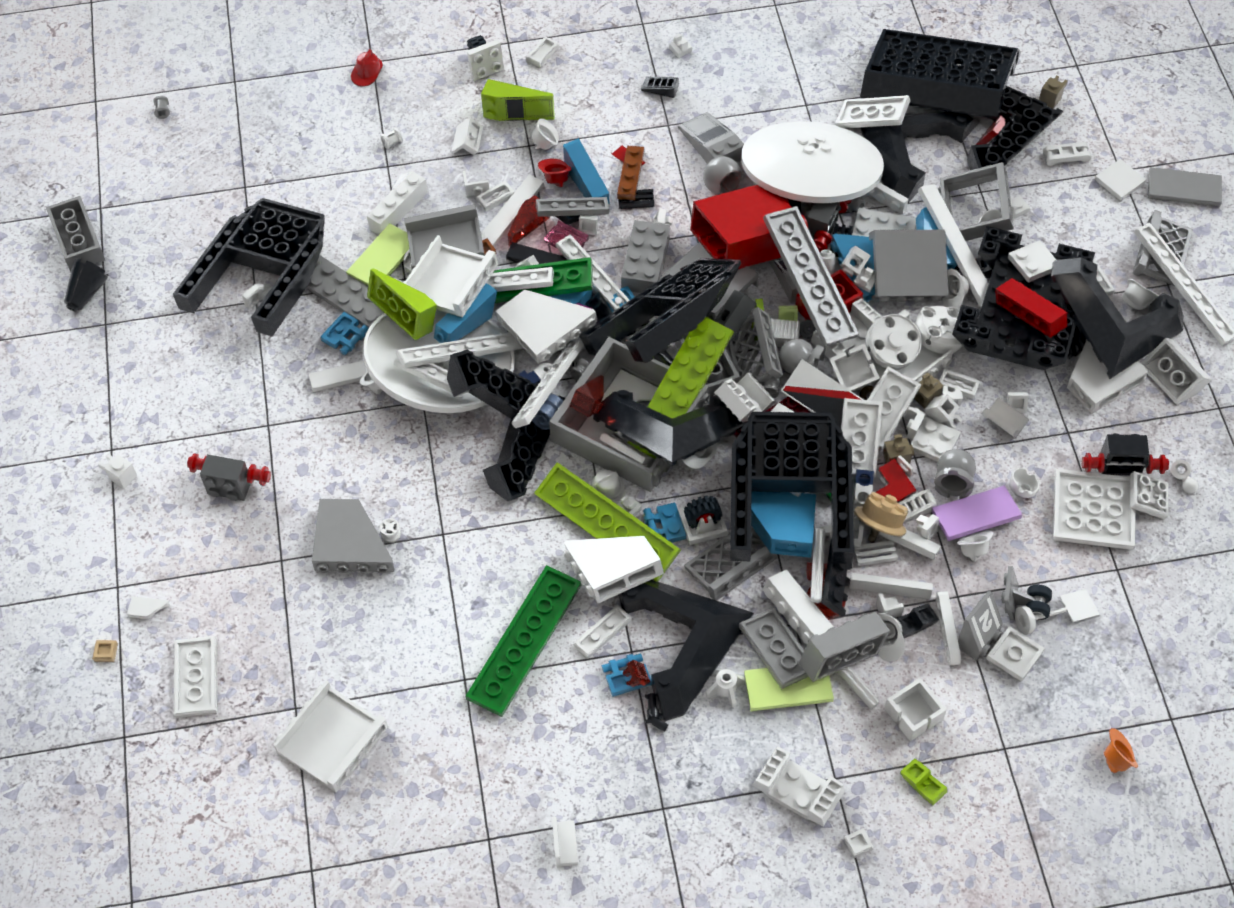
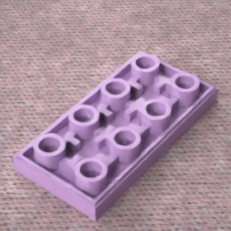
[932,485,1022,541]

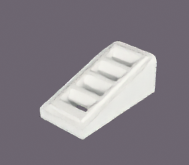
[899,489,937,523]

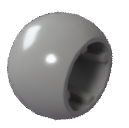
[703,156,742,195]

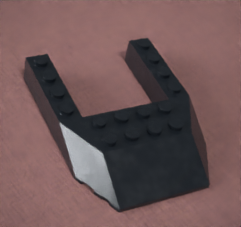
[173,198,325,336]
[579,258,741,363]
[730,412,854,564]

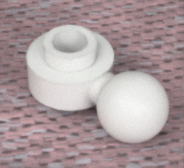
[1171,460,1198,494]

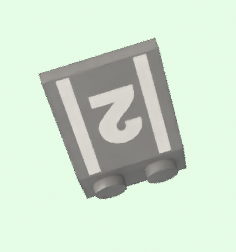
[958,590,1003,661]

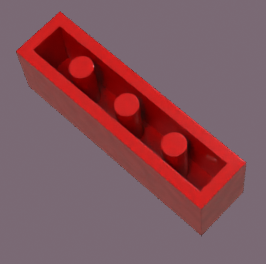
[996,278,1067,338]

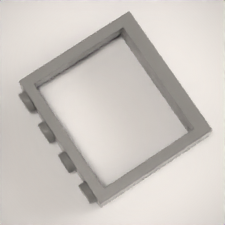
[938,162,1014,241]

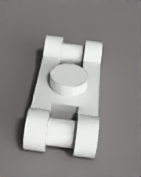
[1043,142,1092,166]

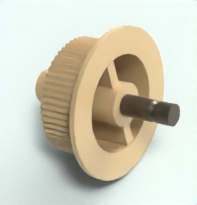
[854,492,908,543]

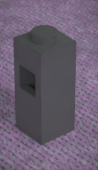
[714,290,757,340]

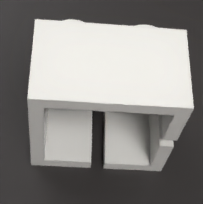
[829,344,880,392]
[884,677,947,742]

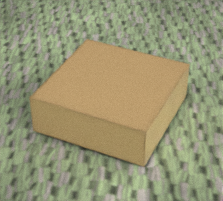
[92,640,118,662]

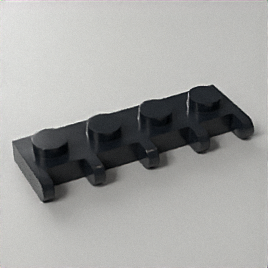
[821,539,852,616]

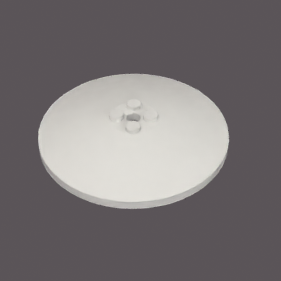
[741,121,884,203]
[363,310,515,413]

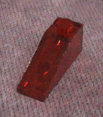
[507,195,550,247]
[569,375,604,417]

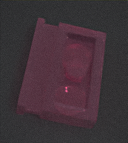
[544,221,589,248]

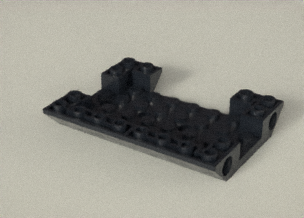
[860,29,1021,119]
[952,226,1095,370]

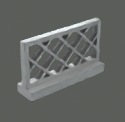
[1132,210,1193,286]
[729,307,783,384]
[684,527,777,601]

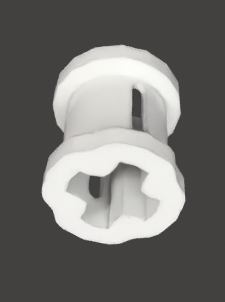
[380,127,403,149]

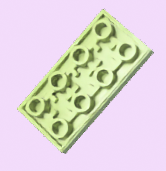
[346,223,409,286]
[744,668,834,711]

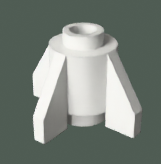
[706,668,746,708]

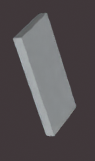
[1148,167,1222,207]
[739,608,809,689]

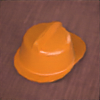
[1104,728,1138,773]

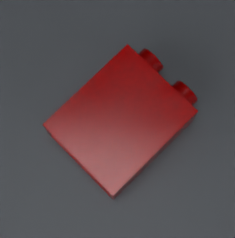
[690,185,808,269]

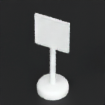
[1015,589,1100,635]

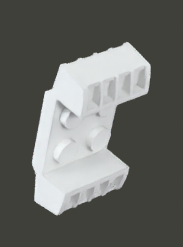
[810,298,887,359]
[714,373,776,422]
[752,746,845,827]

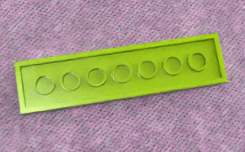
[627,317,734,459]
[534,462,681,582]

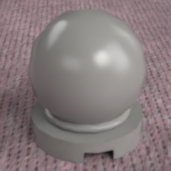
[778,339,826,375]
[934,448,976,499]

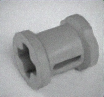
[153,96,170,119]

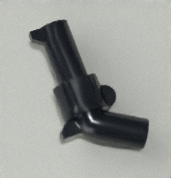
[645,693,669,732]

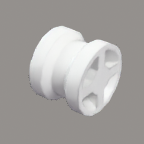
[380,518,401,543]

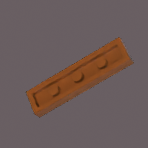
[617,146,645,200]

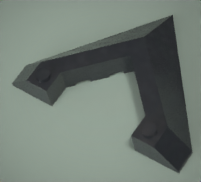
[967,86,1063,170]
[860,112,980,203]
[1051,257,1184,379]
[447,350,565,502]
[593,390,747,466]
[618,579,754,721]

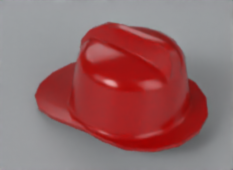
[351,49,383,86]
[538,158,572,188]

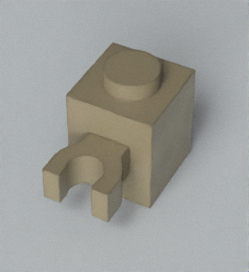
[1039,75,1068,109]
[914,372,943,409]
[883,434,914,465]

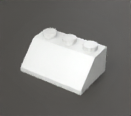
[1140,338,1212,405]

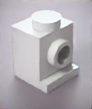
[841,246,871,276]

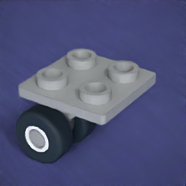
[1001,566,1052,621]

